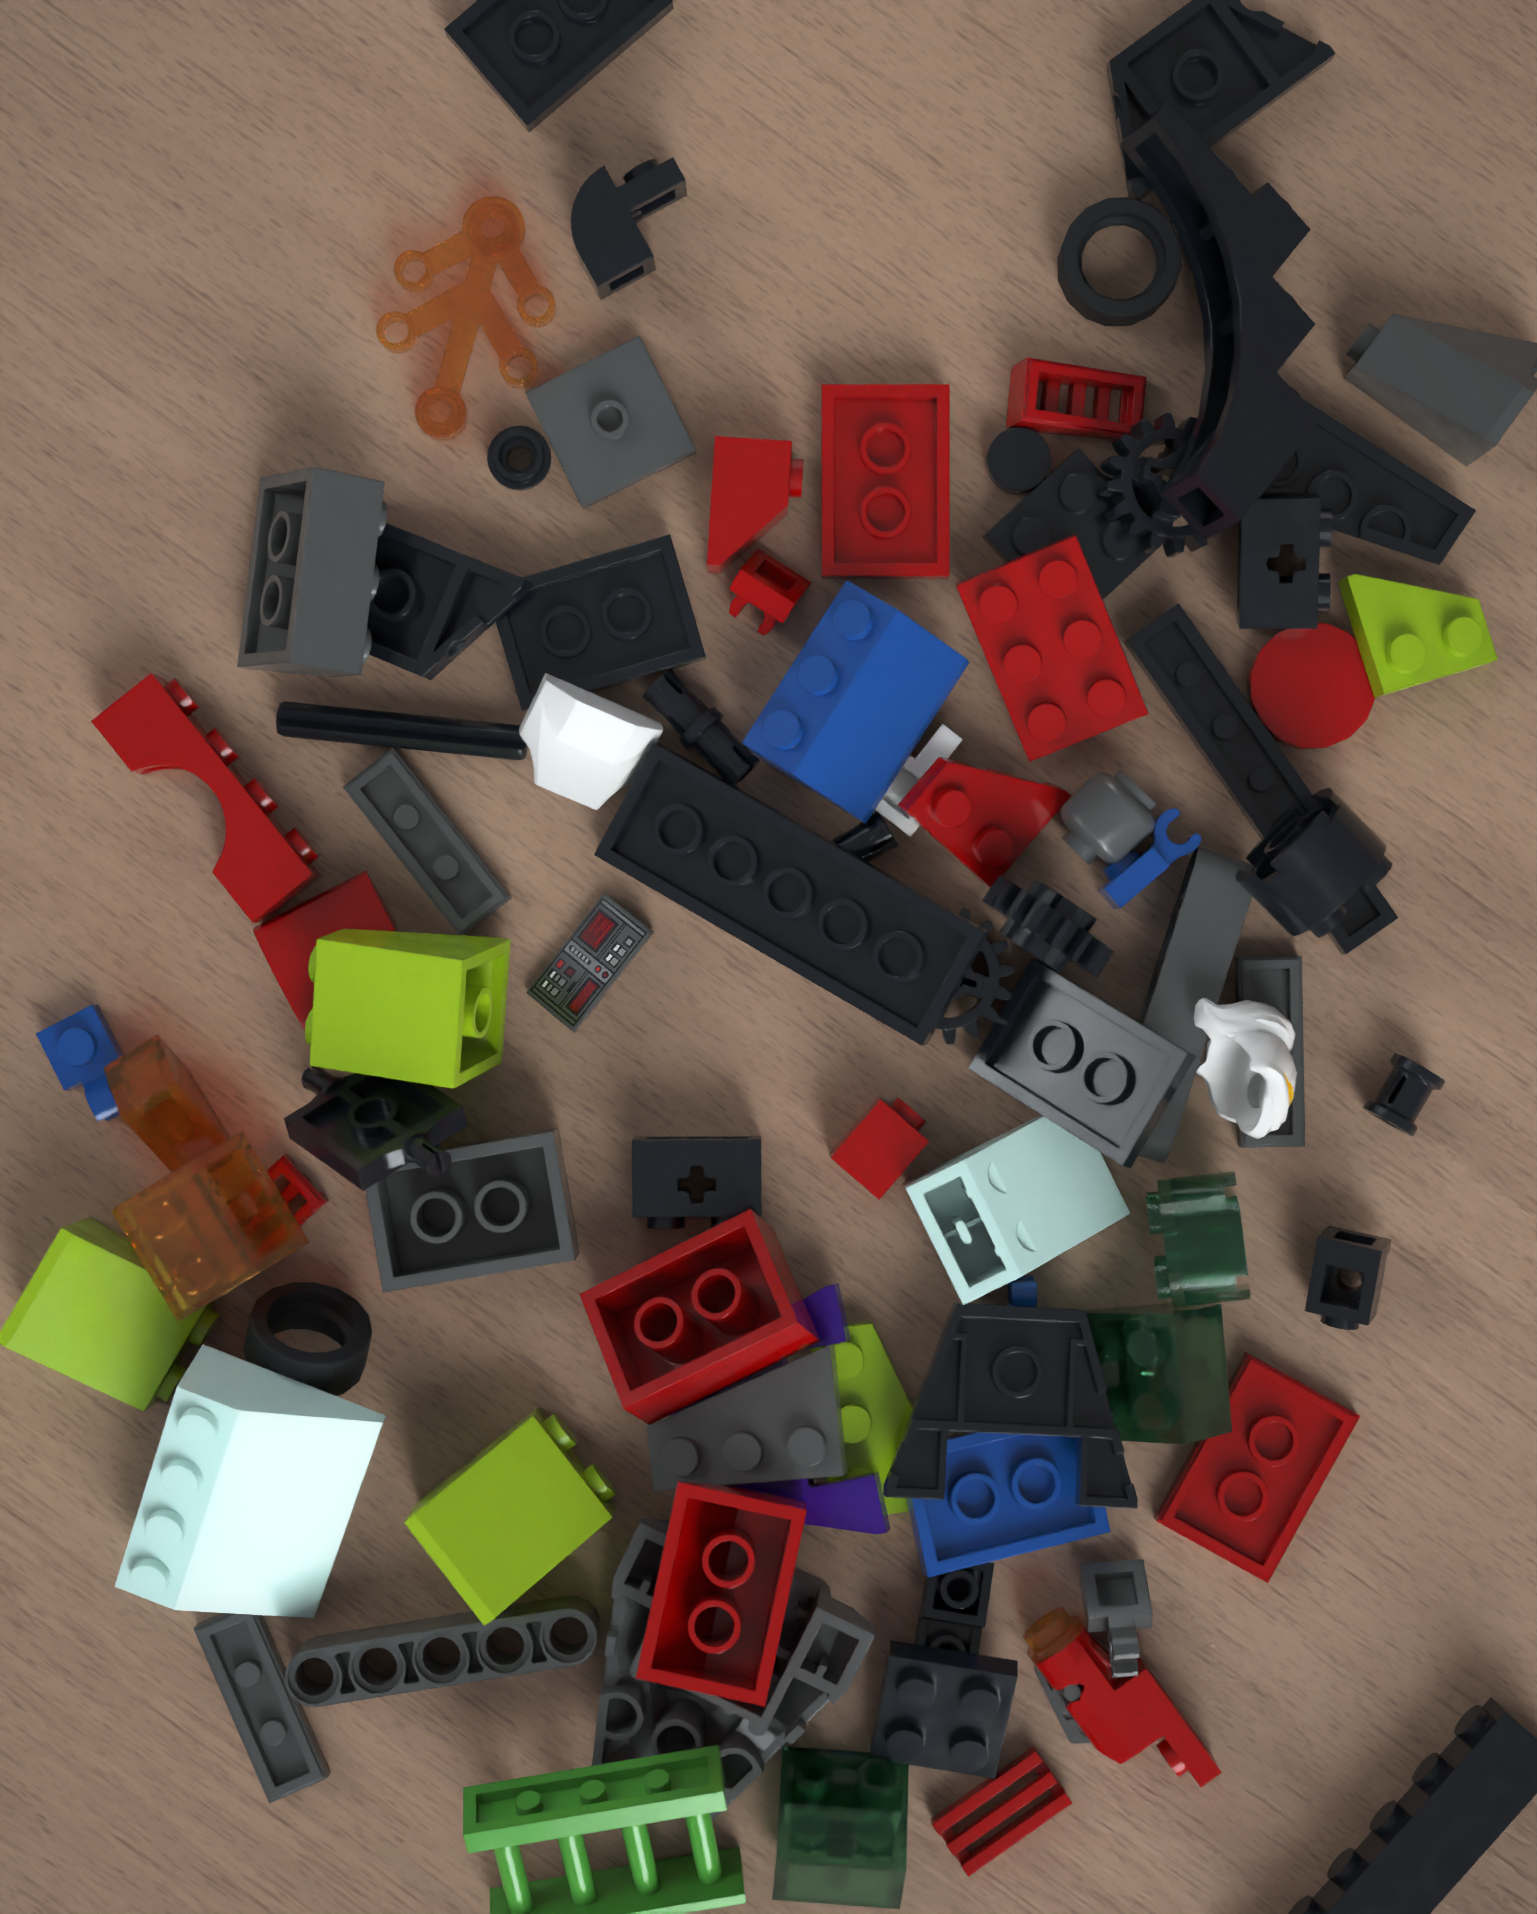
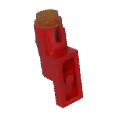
[1022,1607,1222,1788]

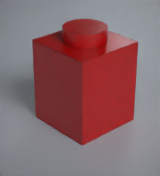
[829,1097,930,1200]

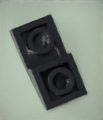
[914,1562,994,1654]

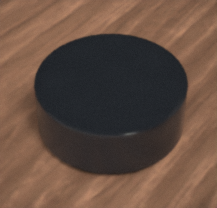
[986,427,1051,494]

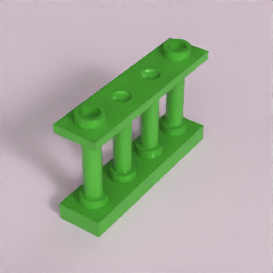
[463,1745,746,1914]

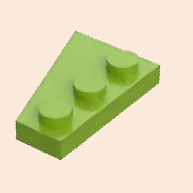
[811,1321,913,1514]

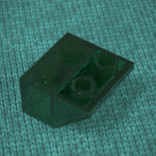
[1085,1303,1232,1445]
[772,1746,909,1909]

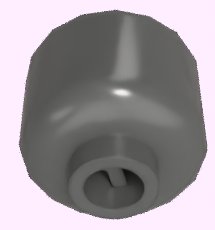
[1061,770,1156,865]

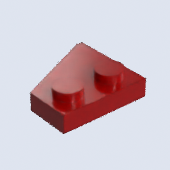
[897,757,1071,887]

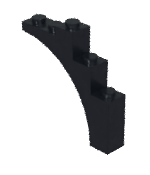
[1120,102,1320,540]

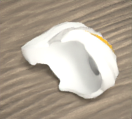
[1194,998,1297,1139]

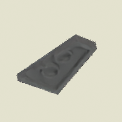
[647,1343,848,1491]

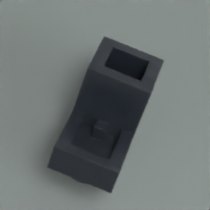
[571,157,687,300]

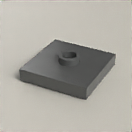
[525,336,696,509]

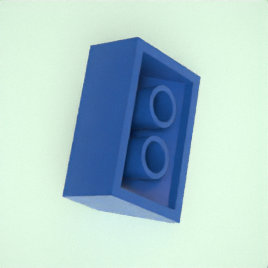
[742,580,970,824]

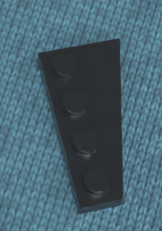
[1263,399,1476,565]

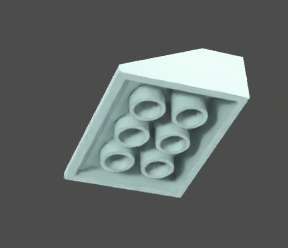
[114,1344,386,1618]

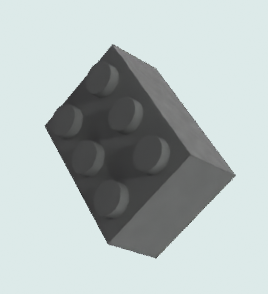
[365,1128,580,1292]

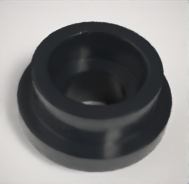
[487,426,551,491]

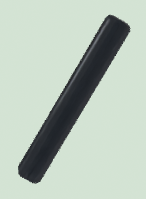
[276,701,528,760]

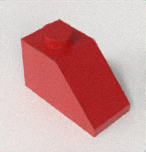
[707,436,804,573]

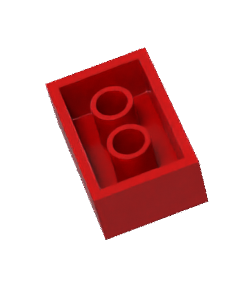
[579,1209,820,1425]

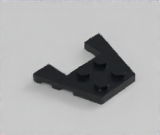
[883,1303,1138,1509]

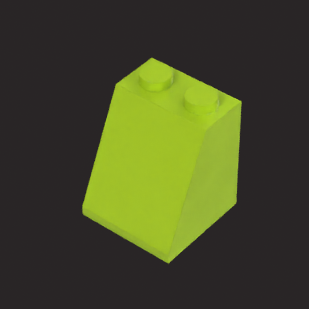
[305,929,511,1089]
[0,1217,220,1411]
[404,1407,616,1626]

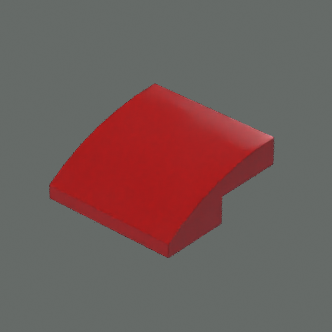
[253,871,398,1031]

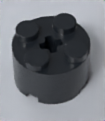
[1235,788,1393,938]

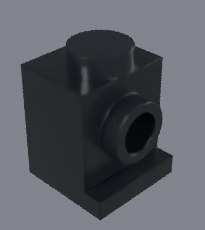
[1305,1226,1392,1330]

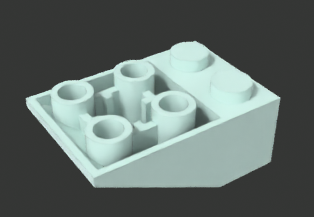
[903,1115,1130,1305]

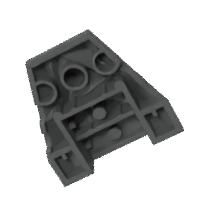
[592,1517,876,1821]

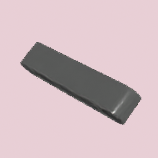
[1138,847,1254,1163]
[285,1596,600,1707]

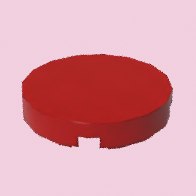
[1247,623,1375,750]

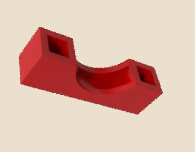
[91,673,322,923]

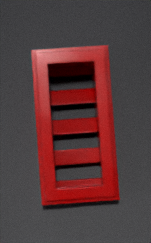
[1006,357,1147,440]

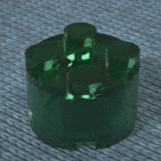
[1146,1171,1251,1308]

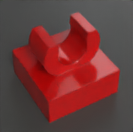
[729,548,812,636]

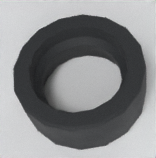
[1057,197,1182,327]
[244,1282,372,1396]

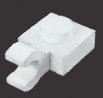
[875,724,963,837]

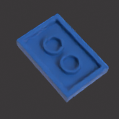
[896,1432,1111,1577]

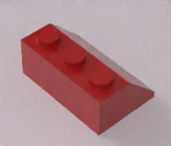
[636,1481,807,1706]

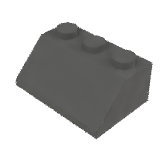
[237,466,387,677]

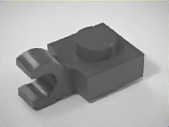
[1079,1559,1153,1678]

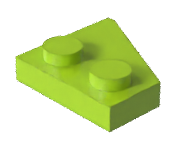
[1337,574,1498,698]

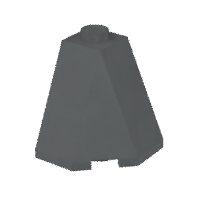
[1344,314,1537,467]

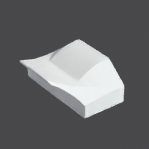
[519,673,663,810]

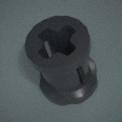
[1362,1053,1445,1137]

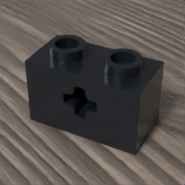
[1237,493,1333,629]
[632,1136,762,1229]

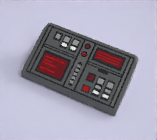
[526,893,655,1032]

